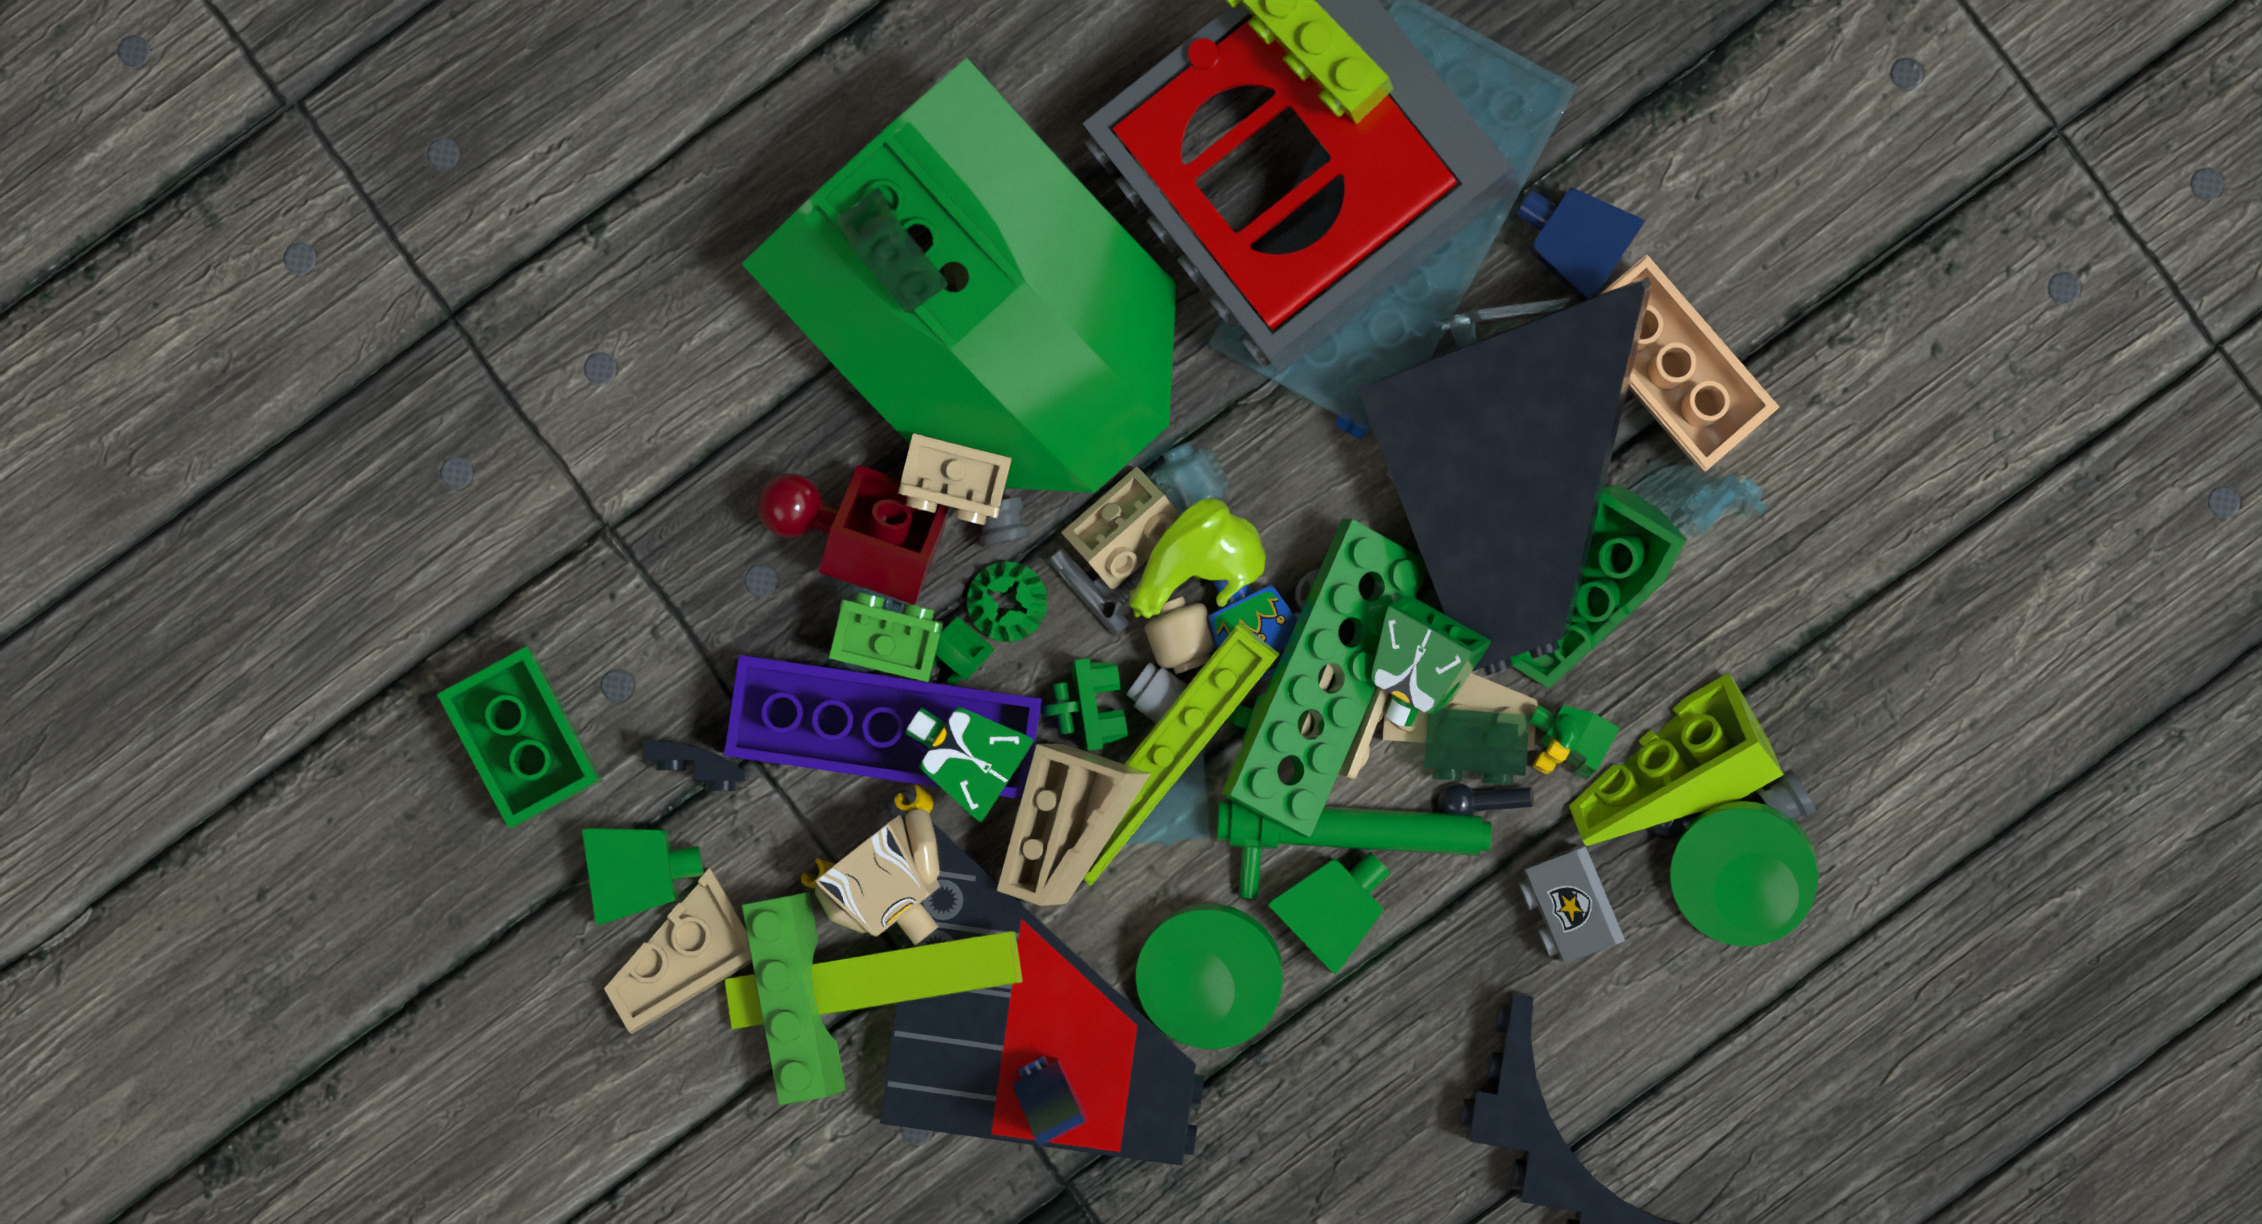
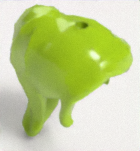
[1128,497,1266,618]

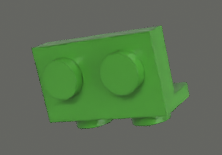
[829,591,943,682]

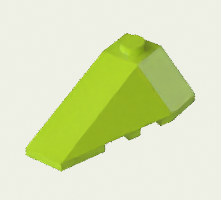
[1569,673,1784,846]

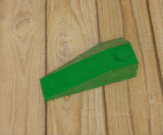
[1511,484,1687,688]

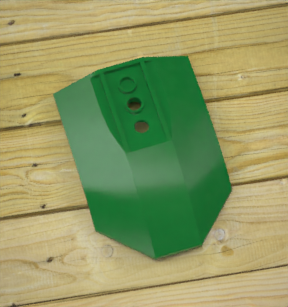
[742,57,1177,493]

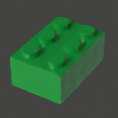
[437,646,604,829]

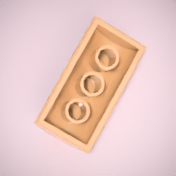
[1601,254,1779,474]

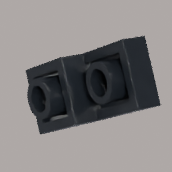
[643,740,748,791]

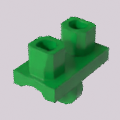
[1041,658,1128,751]

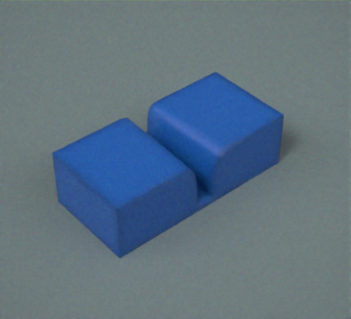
[1334,412,1369,440]

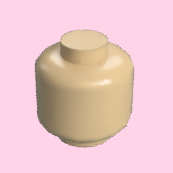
[1145,596,1217,674]

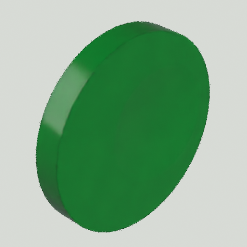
[1670,801,1819,946]
[1136,903,1284,1049]

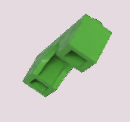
[742,892,846,1105]

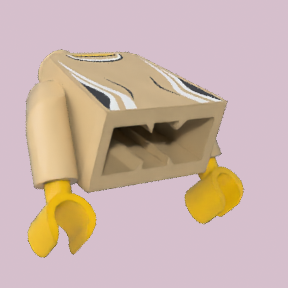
[801,784,940,945]

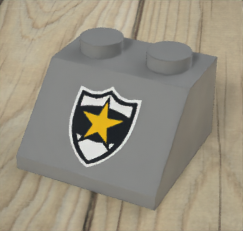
[1518,845,1625,963]

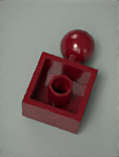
[757,465,951,605]

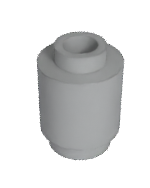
[1126,662,1189,724]

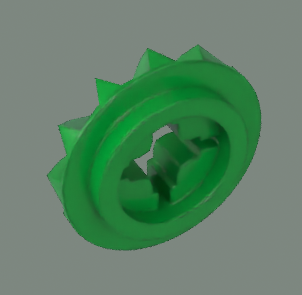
[967,561,1048,642]

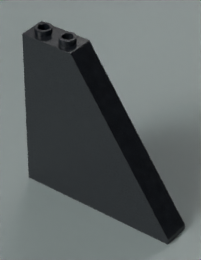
[1358,276,1652,676]

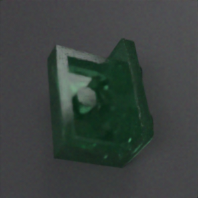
[1421,708,1530,785]

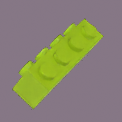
[1225,0,1394,124]

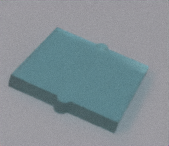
[1120,750,1210,846]

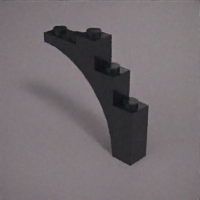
[1459,992,1680,1224]

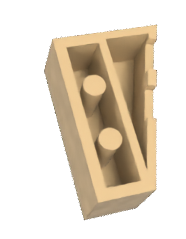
[997,744,1151,906]

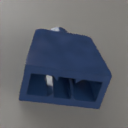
[1516,187,1645,301]

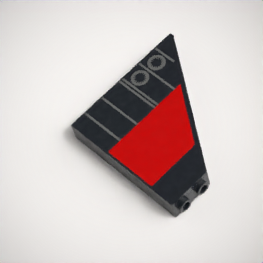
[880,822,1204,1166]

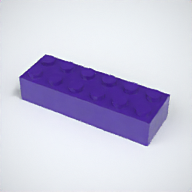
[724,655,1042,799]

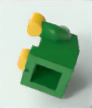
[1528,705,1620,780]

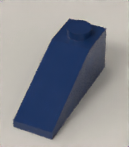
[1012,1056,1086,1146]

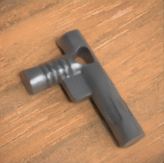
[1048,548,1142,636]

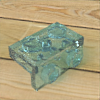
[1680,474,1768,538]

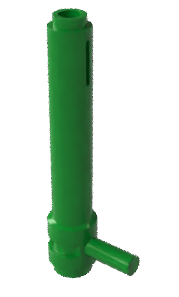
[1217,800,1492,899]

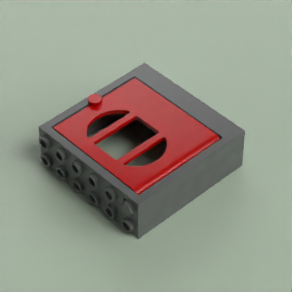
[1082,0,1519,374]

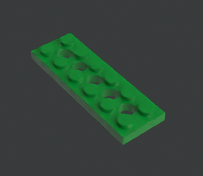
[1221,518,1428,838]

